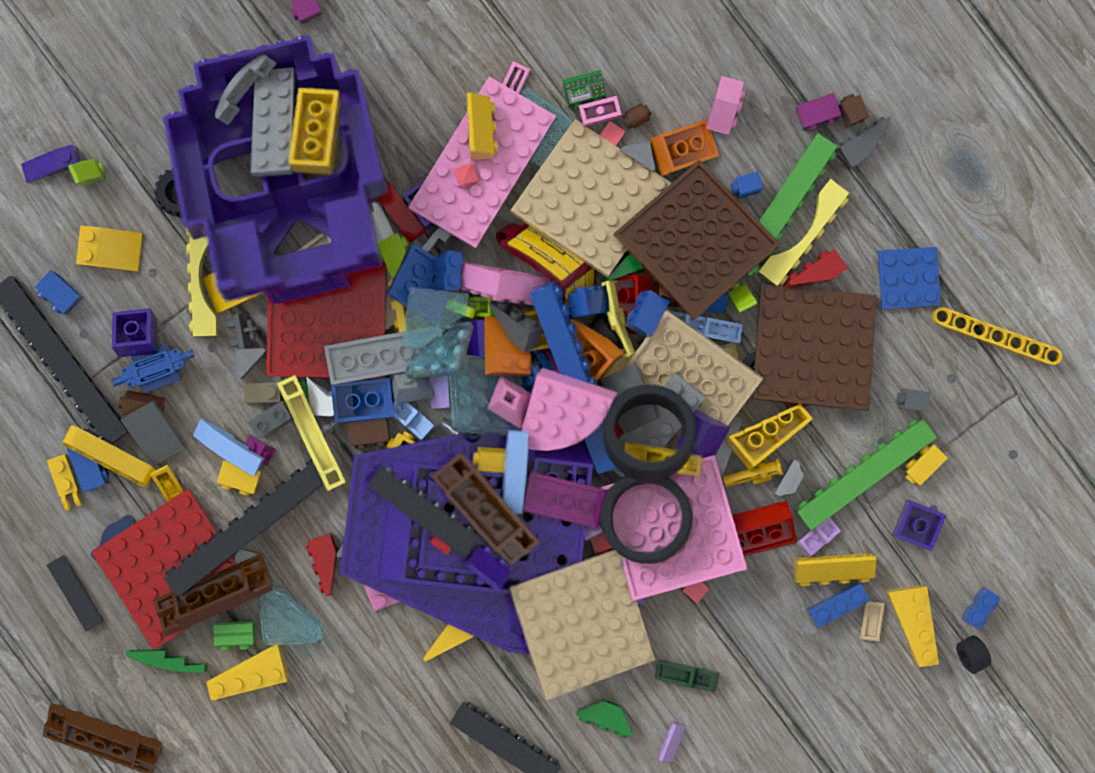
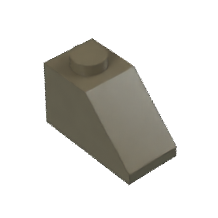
[244,383,283,403]

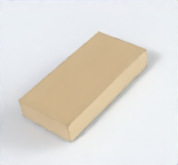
[859,601,885,642]

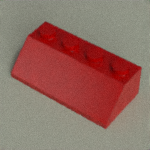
[732,500,797,557]

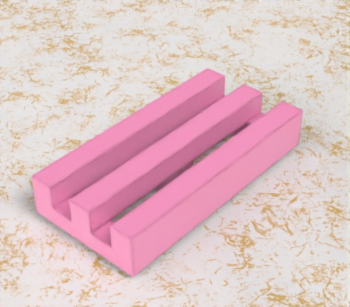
[503,61,531,94]

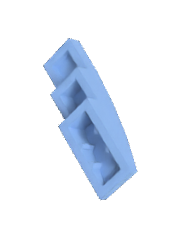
[665,310,743,344]
[370,378,436,441]
[193,418,264,476]
[503,430,528,514]

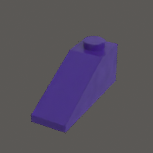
[21,144,81,183]

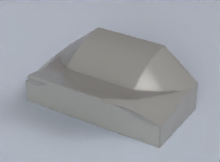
[773,459,804,497]

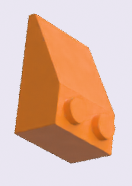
[648,119,720,176]
[484,316,531,378]
[570,318,623,383]

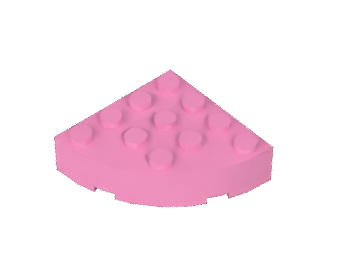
[460,262,550,305]
[522,368,617,451]

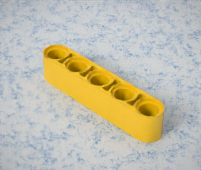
[62,425,156,487]

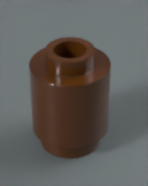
[621,103,652,129]

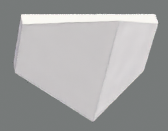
[307,378,334,416]

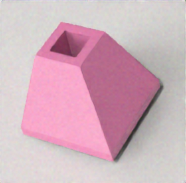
[487,376,532,428]

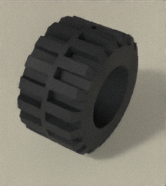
[154,168,182,218]

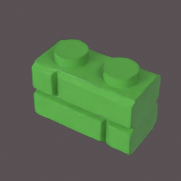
[213,620,256,650]

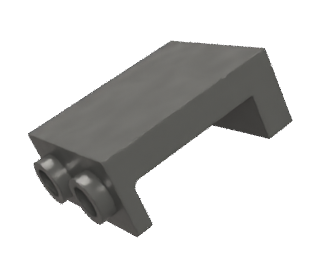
[248,401,293,438]

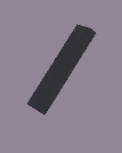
[46,555,104,632]

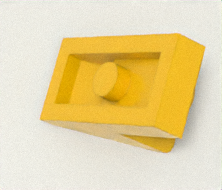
[150,465,184,502]

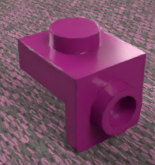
[245,435,276,466]

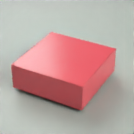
[600,120,626,146]
[682,582,710,603]

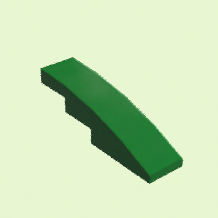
[126,649,207,673]

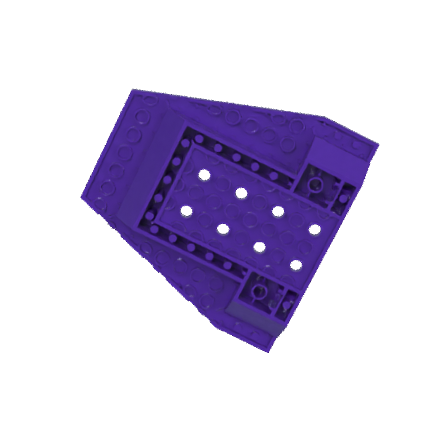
[340,422,593,654]

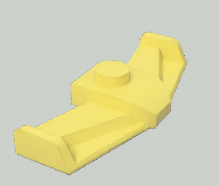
[601,279,636,358]

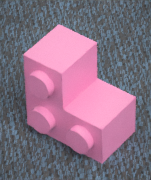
[706,76,745,135]

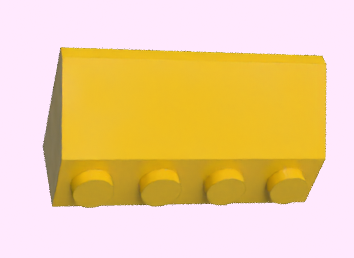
[793,553,876,586]

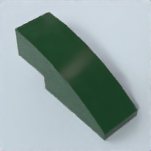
[655,660,720,692]

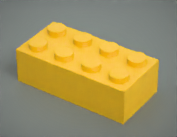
[289,88,342,175]

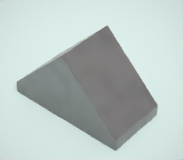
[620,141,655,172]
[236,348,267,379]

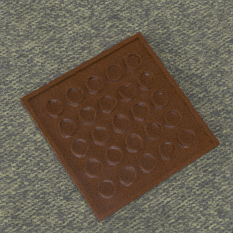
[613,160,780,320]
[752,283,877,411]

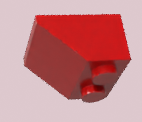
[613,274,654,315]

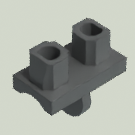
[226,313,260,349]

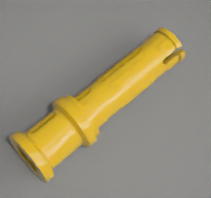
[723,458,783,488]

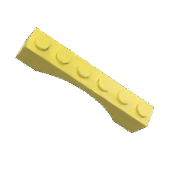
[758,179,849,286]
[186,230,219,337]
[277,375,346,491]

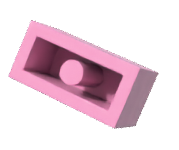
[579,96,622,127]

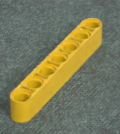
[931,307,1062,365]

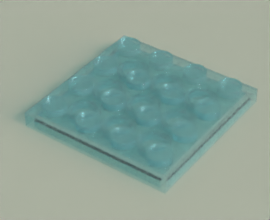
[448,353,524,436]

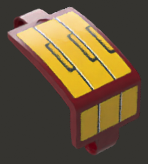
[496,223,596,320]

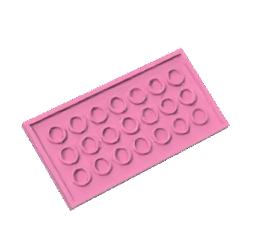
[408,76,556,249]

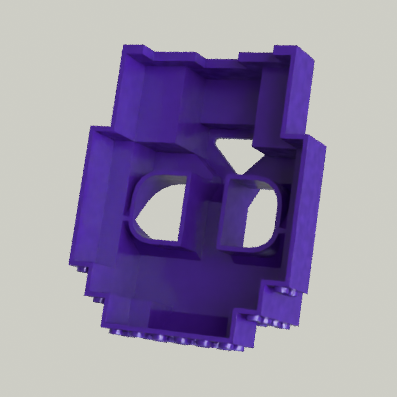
[163,36,388,305]

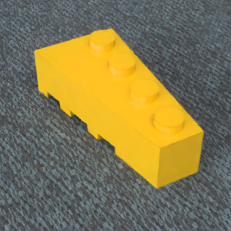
[725,404,813,471]
[885,585,939,667]
[206,641,290,701]

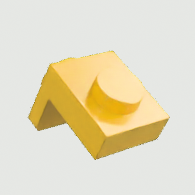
[386,431,416,448]

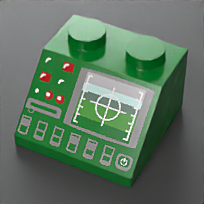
[562,70,606,109]

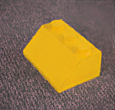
[467,92,498,160]

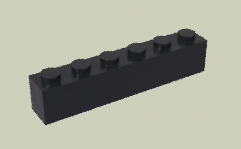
[367,466,479,557]
[450,701,561,773]

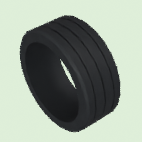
[603,384,696,481]
[600,476,693,564]

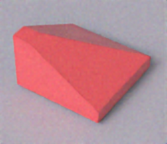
[454,163,479,188]

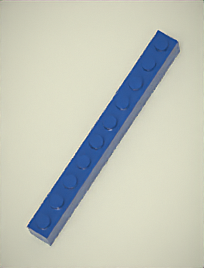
[529,281,617,474]

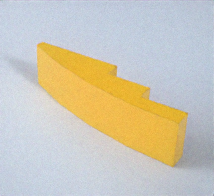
[625,442,702,476]

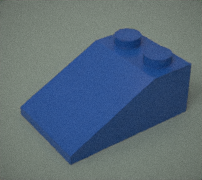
[331,378,394,423]

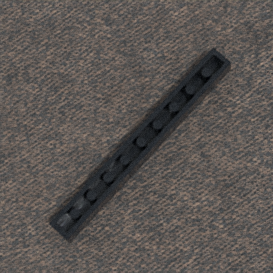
[0,276,129,445]
[163,458,324,597]

